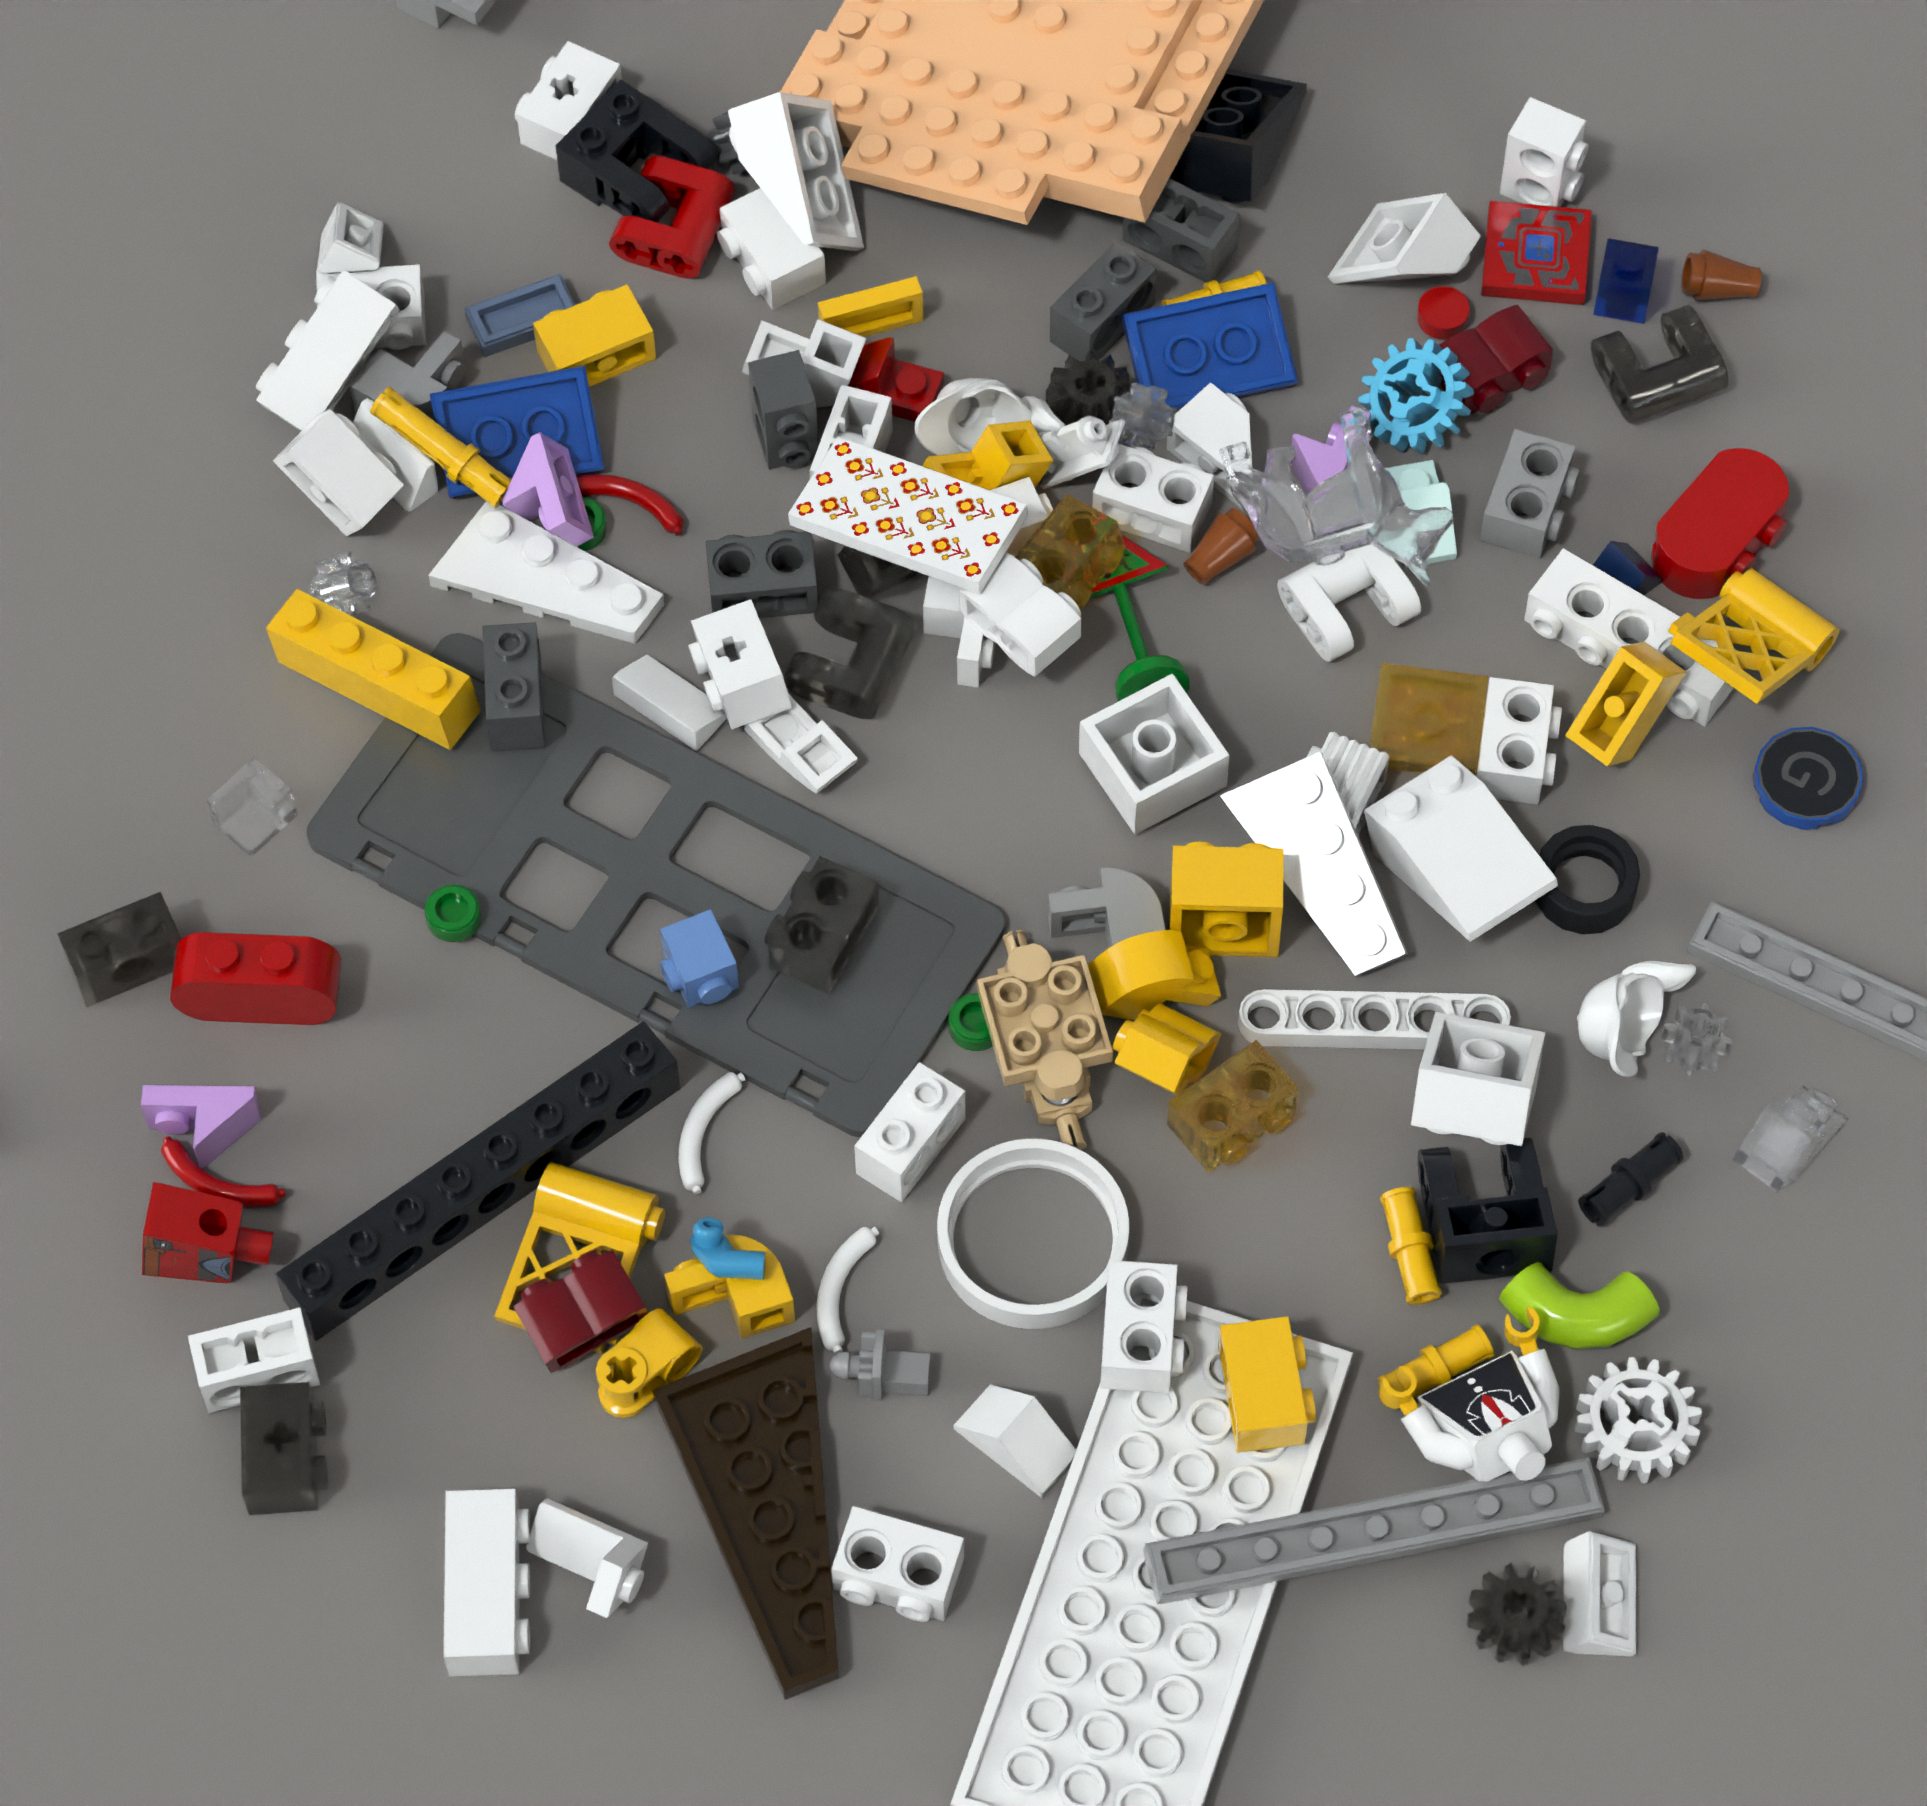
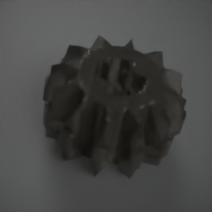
[1046,350,1134,425]
[1467,1563,1567,1666]

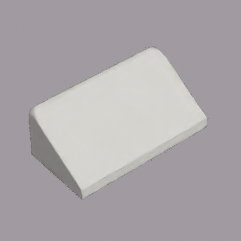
[317,202,384,273]
[353,398,438,512]
[612,654,727,752]
[1563,1531,1636,1657]

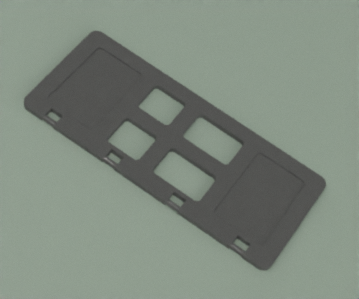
[307,633,1004,1137]

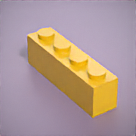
[266,589,481,750]

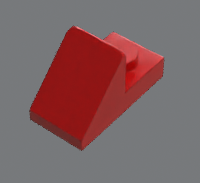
[848,337,944,422]

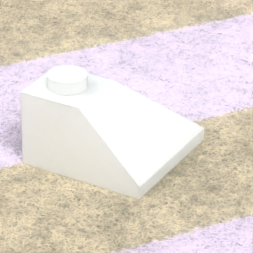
[1328,193,1481,284]

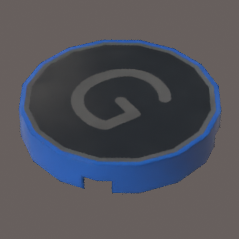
[1753,727,1863,830]

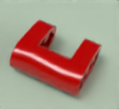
[609,156,736,279]

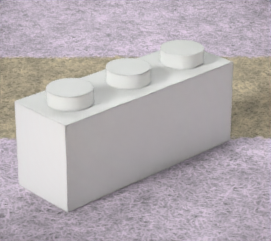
[256,269,400,432]
[444,1489,531,1677]

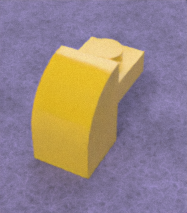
[922,420,1053,490]
[1087,930,1221,1020]
[664,1235,795,1339]

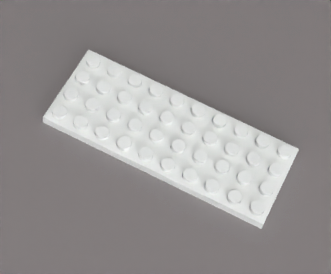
[950,1294,1353,1806]

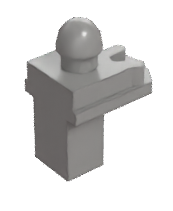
[829,1329,931,1401]

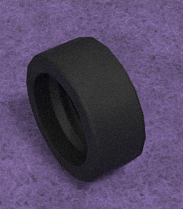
[1535,825,1640,934]

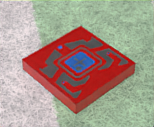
[1481,201,1592,305]

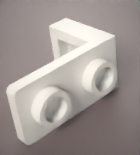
[526,1499,648,1618]

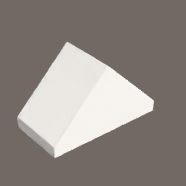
[954,1384,1076,1498]

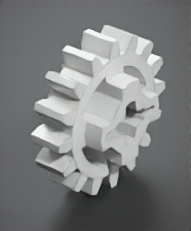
[1574,1357,1702,1483]

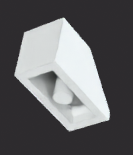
[1166,382,1253,510]

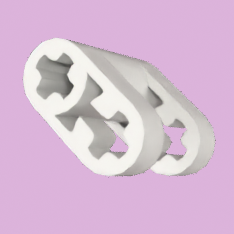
[1277,533,1421,662]

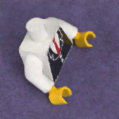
[1379,1307,1559,1482]

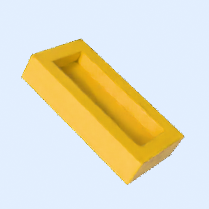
[817,276,923,337]

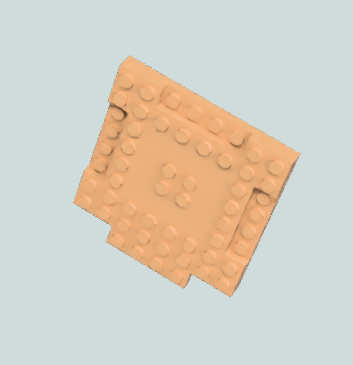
[780,0,1264,225]

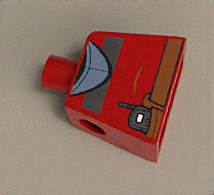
[142,1182,274,1284]

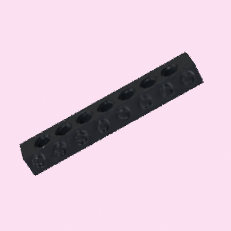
[275,1021,680,1342]

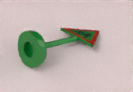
[1070,518,1190,701]

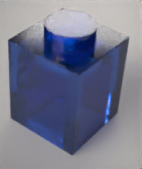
[1593,238,1659,324]

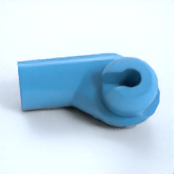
[690,1217,766,1280]

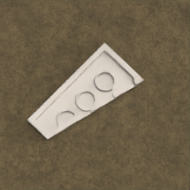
[428,502,665,644]
[1220,752,1408,976]

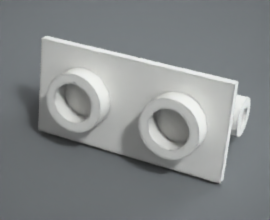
[1039,416,1125,489]

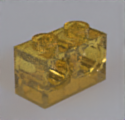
[1015,494,1126,611]
[1167,1040,1298,1173]

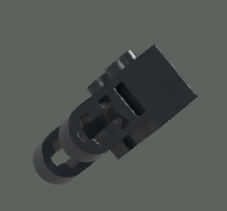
[555,79,718,223]
[1417,1138,1558,1284]

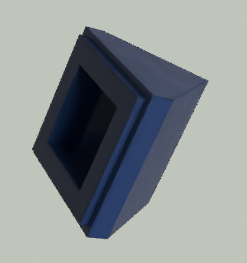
[1593,541,1663,595]

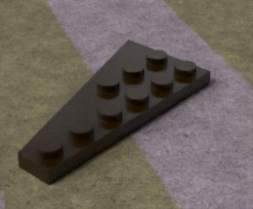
[652,1327,839,1700]

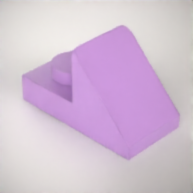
[1290,406,1371,522]
[503,432,594,547]
[141,1085,261,1168]

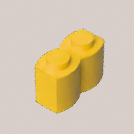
[1113,1003,1221,1095]

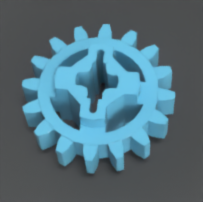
[1358,338,1474,454]

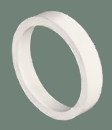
[937,1139,1129,1329]

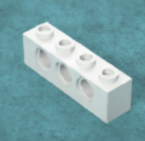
[1524,548,1742,727]

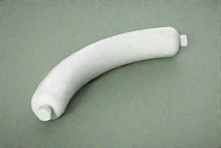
[678,1072,745,1195]
[816,1227,880,1354]

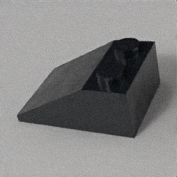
[1170,69,1307,203]

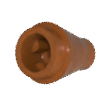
[1681,249,1761,300]
[1183,508,1261,585]

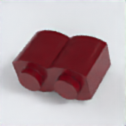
[1438,305,1553,415]
[513,1250,648,1373]

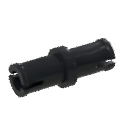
[1578,1132,1684,1227]

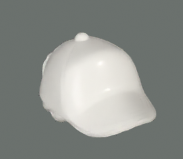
[915,378,1066,455]
[1577,961,1696,1077]

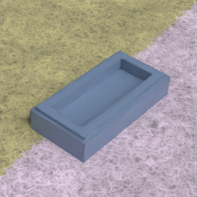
[464,274,575,358]

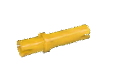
[369,386,512,509]

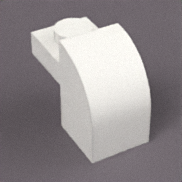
[742,319,866,407]
[923,576,995,688]

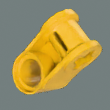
[596,1308,703,1418]

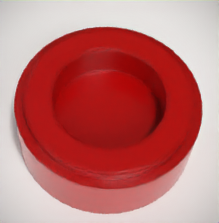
[1417,286,1470,339]

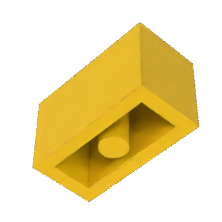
[533,284,656,387]
[1565,641,1687,767]
[1218,1316,1316,1453]

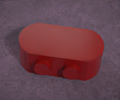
[1651,448,1789,599]
[170,932,342,1025]

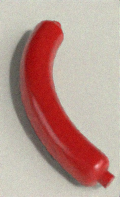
[576,474,684,536]
[161,1136,286,1208]

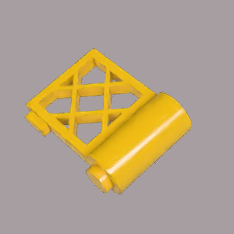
[1668,568,1840,704]
[494,1162,666,1354]

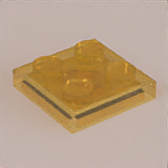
[1370,662,1488,776]

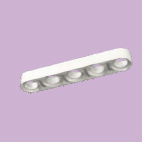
[1238,989,1511,1050]

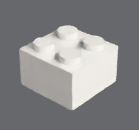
[1079,673,1230,835]
[1411,1012,1545,1146]

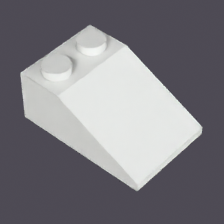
[728,92,864,251]
[1364,755,1558,942]

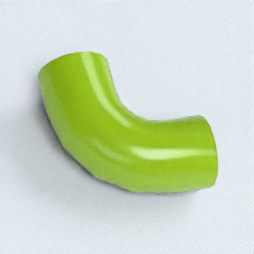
[1499,1262,1660,1350]

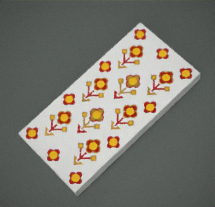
[788,436,1028,594]

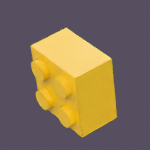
[1169,841,1284,958]

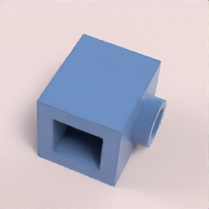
[660,909,739,1008]

